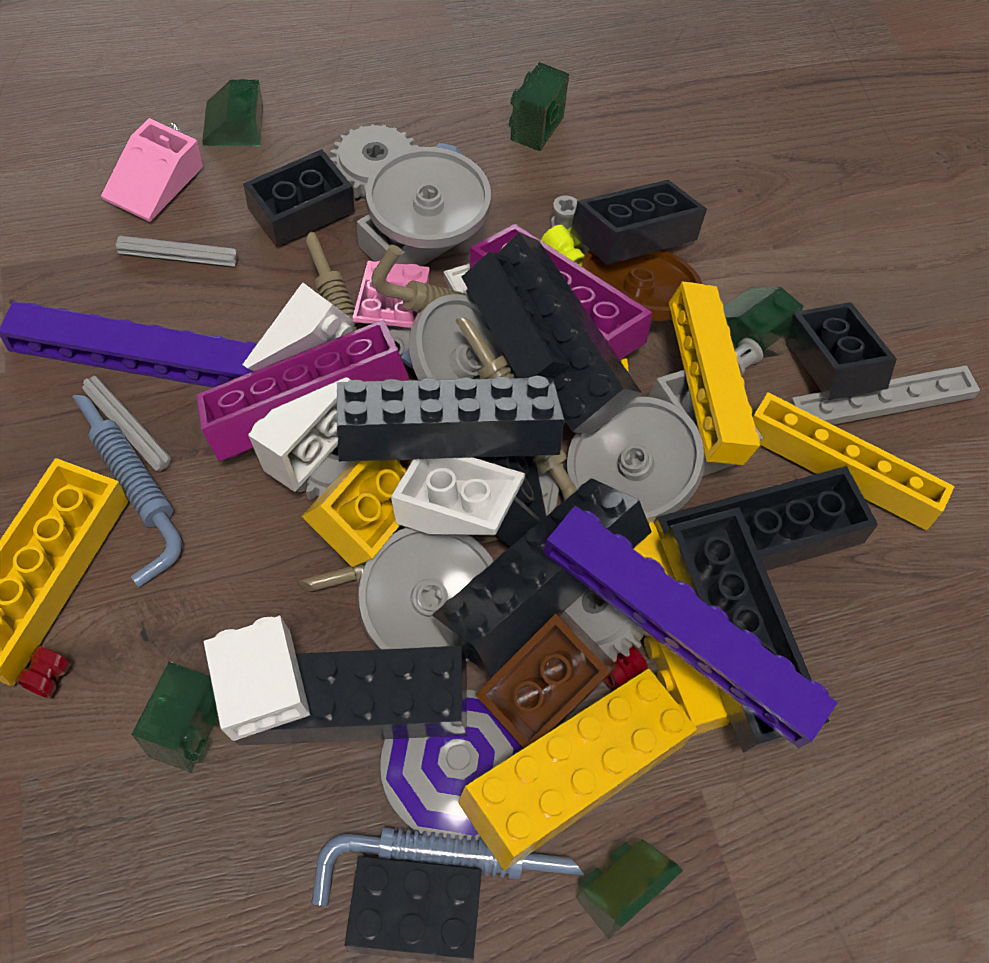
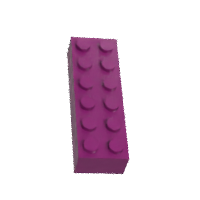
[469,224,652,360]
[196,319,410,461]

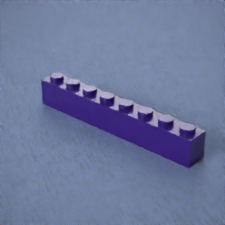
[0,301,257,388]
[543,506,838,748]

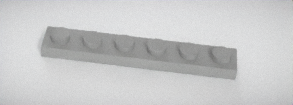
[790,365,980,425]

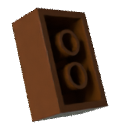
[475,611,618,748]

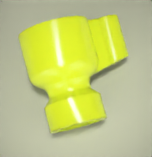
[541,225,585,266]

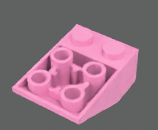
[101,118,203,222]
[353,261,430,328]

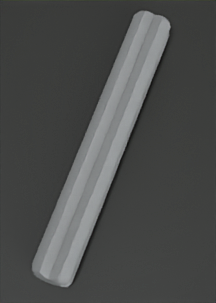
[116,236,238,267]
[82,376,171,472]

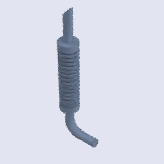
[72,395,182,587]
[311,827,585,906]

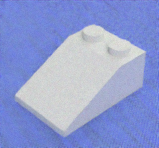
[242,282,357,371]
[248,377,350,492]
[391,458,525,535]

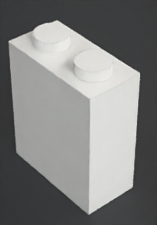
[204,616,310,741]

